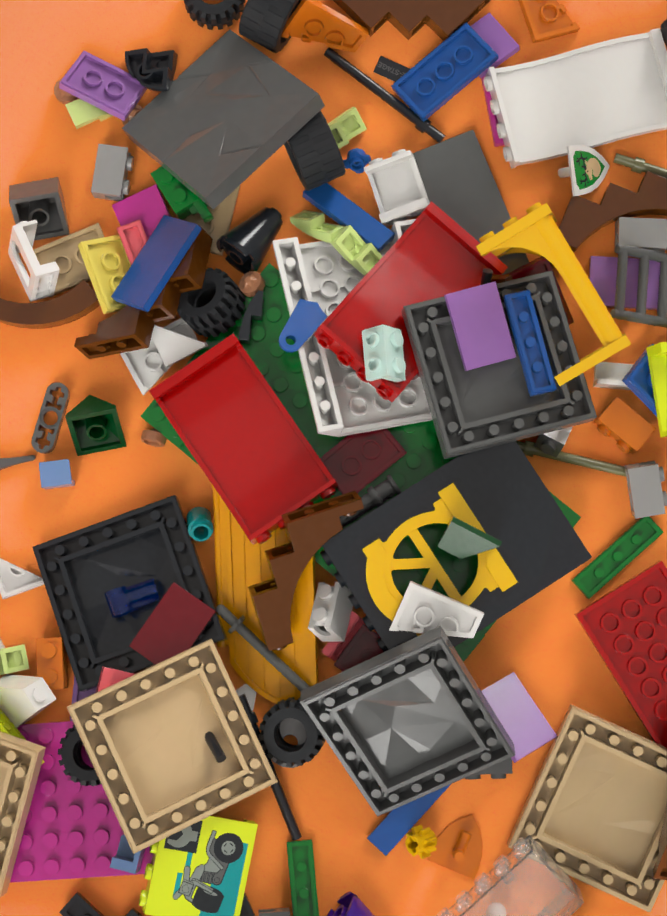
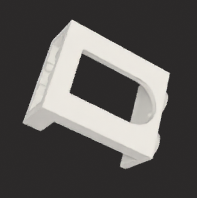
[8,220,60,302]

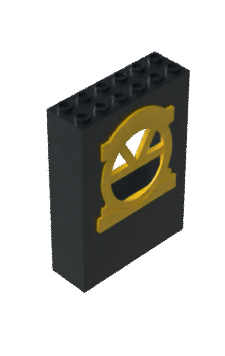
[320,441,592,652]

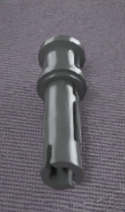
[339,474,402,528]

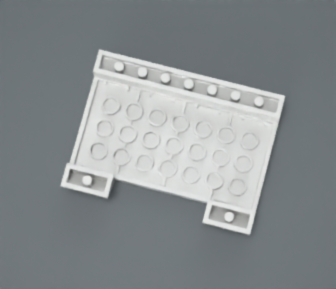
[272,219,433,437]

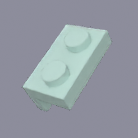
[362,324,406,382]

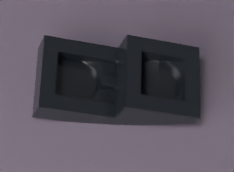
[239,290,265,344]

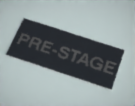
[373,56,410,82]

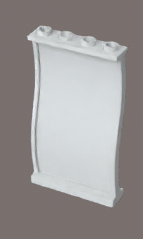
[484,28,667,169]

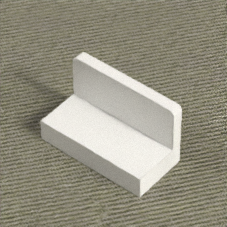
[593,362,634,390]

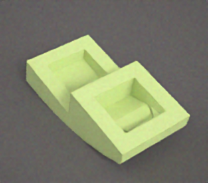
[65,99,113,129]
[328,107,367,149]
[290,210,345,243]
[330,225,383,276]
[0,644,30,675]

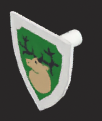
[558,145,610,196]

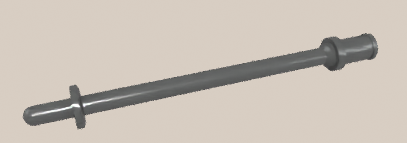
[216,605,310,692]

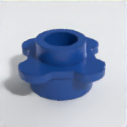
[343,148,371,173]

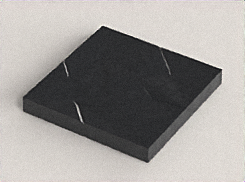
[32,495,227,692]

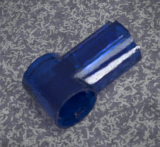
[104,579,159,618]

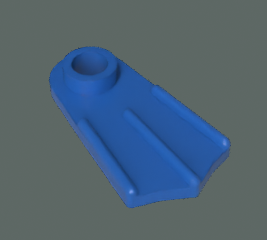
[278,299,327,353]

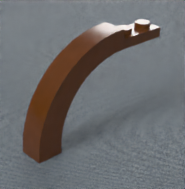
[0,279,100,329]

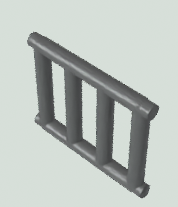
[610,244,667,328]

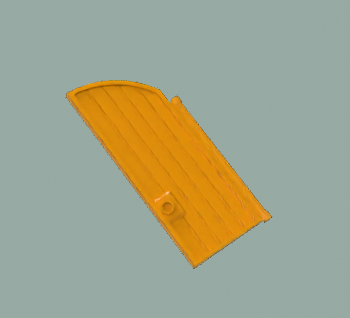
[212,485,319,704]

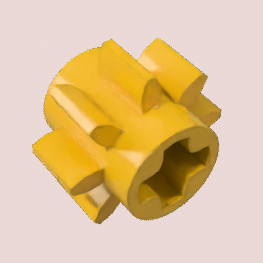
[405,825,437,859]

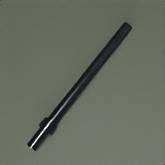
[324,47,446,143]
[239,694,302,841]

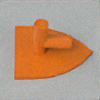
[427,814,483,880]

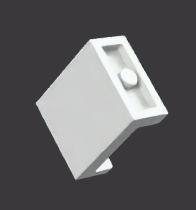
[364,149,430,227]

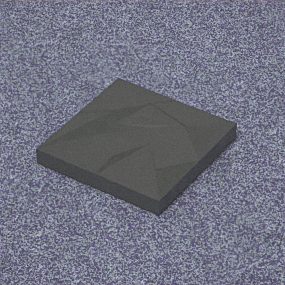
[122,29,325,209]
[401,270,597,459]
[300,626,515,817]

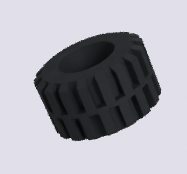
[184,0,246,30]
[177,268,245,338]
[259,697,325,767]
[58,725,101,786]

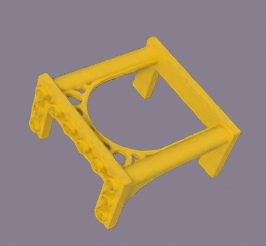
[476,202,631,386]

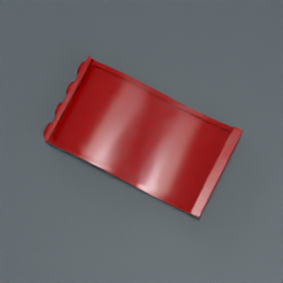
[314,201,508,402]
[149,333,339,545]

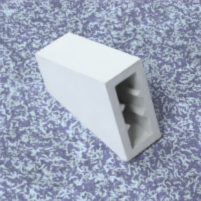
[0,674,56,728]

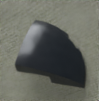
[125,48,178,92]

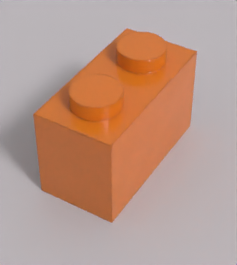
[594,396,656,454]
[36,637,68,690]

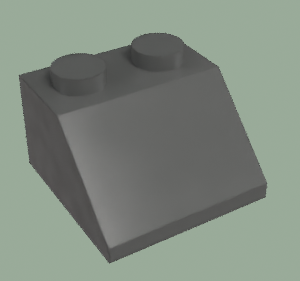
[9,177,70,241]

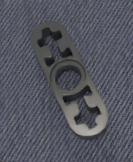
[31,382,70,454]

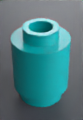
[186,507,213,542]

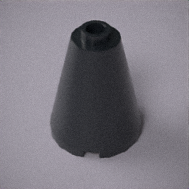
[216,207,283,274]

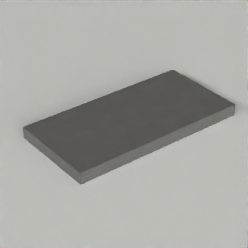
[413,130,529,275]

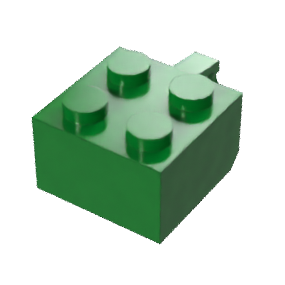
[150,166,214,224]

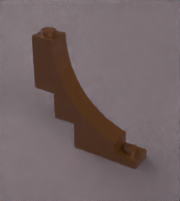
[333,0,491,41]
[550,171,667,269]
[74,225,213,359]
[248,491,364,651]

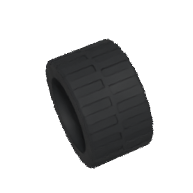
[239,0,302,53]
[284,110,346,191]

